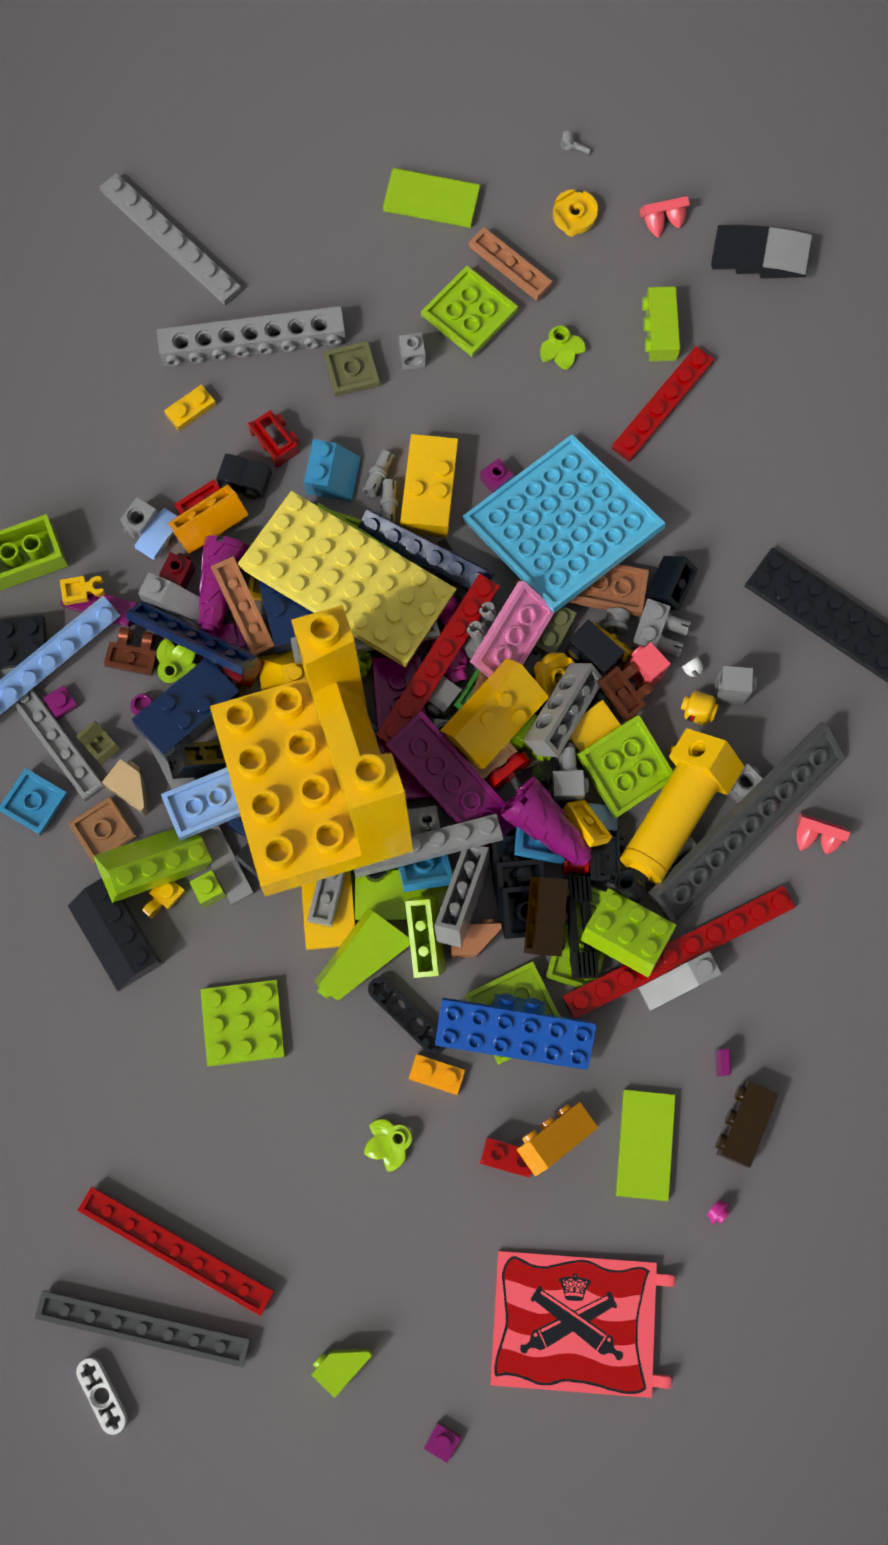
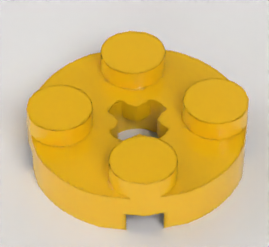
[552,189,598,236]
[534,652,575,700]

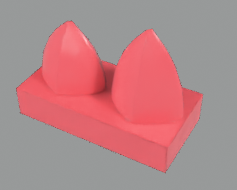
[639,196,689,238]
[796,812,850,854]

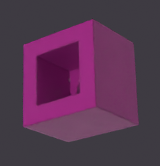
[480,458,514,493]

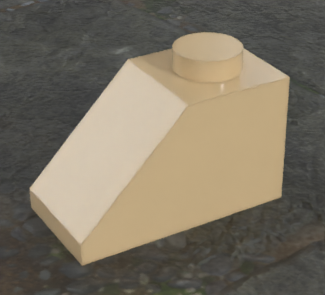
[102,759,148,816]

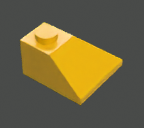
[258,651,306,691]

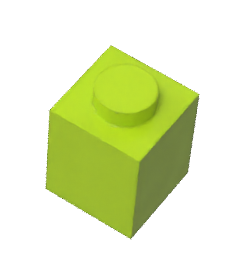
[189,870,227,908]

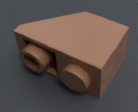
[451,919,502,958]

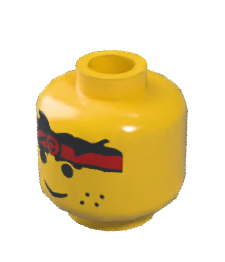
[681,690,719,726]

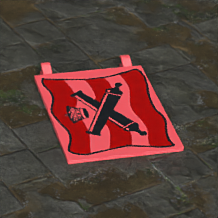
[490,1251,675,1398]

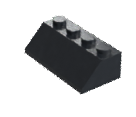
[68,878,162,992]

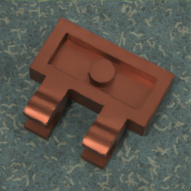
[104,627,157,676]
[596,661,654,720]

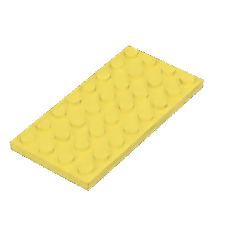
[238,491,456,668]

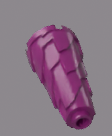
[198,535,250,633]
[500,777,592,866]

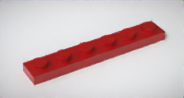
[611,346,714,462]

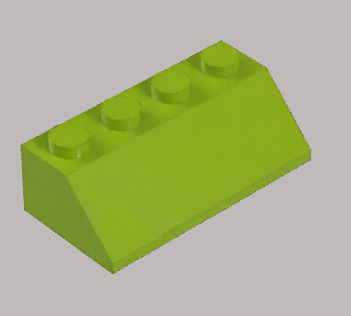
[93,828,212,903]

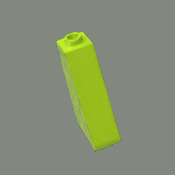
[314,908,410,1001]

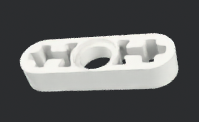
[76,1357,128,1435]

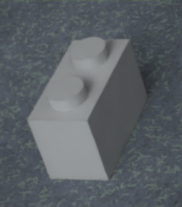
[714,666,757,705]

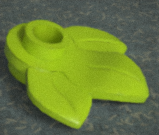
[540,325,586,370]
[156,638,196,683]
[364,1119,413,1172]

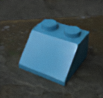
[304,439,361,502]

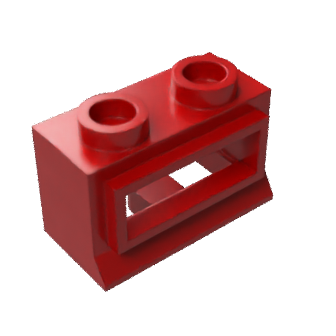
[247,410,300,468]
[479,1138,533,1178]

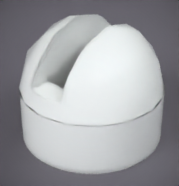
[682,657,703,677]

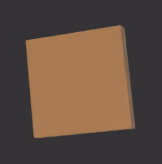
[68,796,138,865]

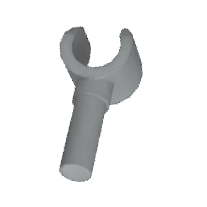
[561,131,591,154]

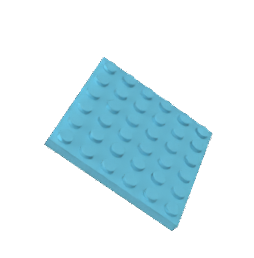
[463,434,665,613]

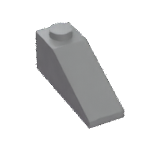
[138,572,200,625]
[638,951,721,1011]

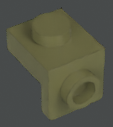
[77,721,120,765]

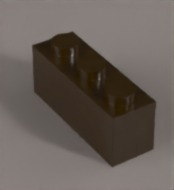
[524,876,570,957]
[715,1081,778,1168]

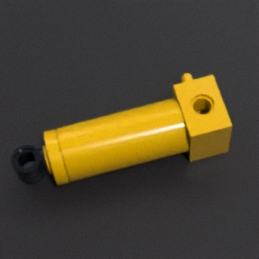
[614,728,745,903]

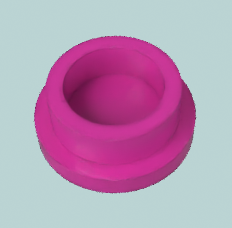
[707,1199,731,1225]

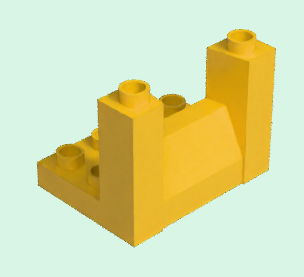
[210,605,413,897]

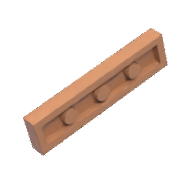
[469,227,552,301]
[210,556,275,655]

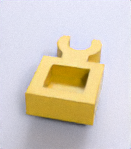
[60,576,105,606]

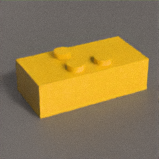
[400,434,458,538]
[440,658,549,770]

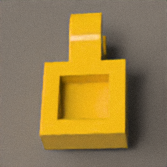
[142,881,186,919]

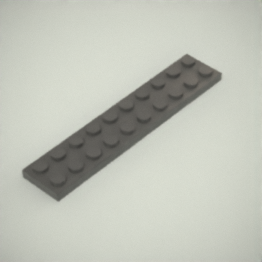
[648,722,845,928]

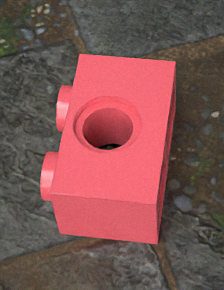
[628,642,671,687]

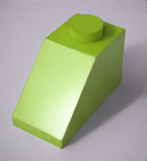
[311,1348,373,1398]

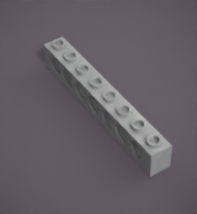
[157,306,346,366]

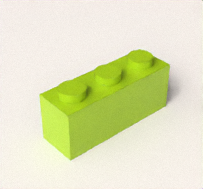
[642,287,680,361]
[405,895,446,978]

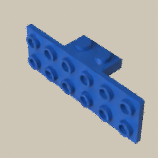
[435,993,596,1070]

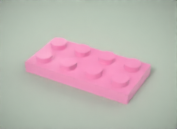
[470,581,554,678]

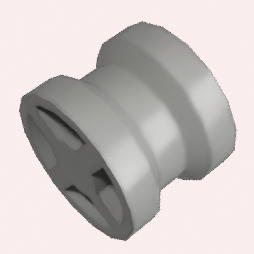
[604,608,631,634]

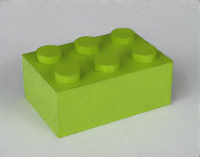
[0,514,69,591]
[581,888,676,977]

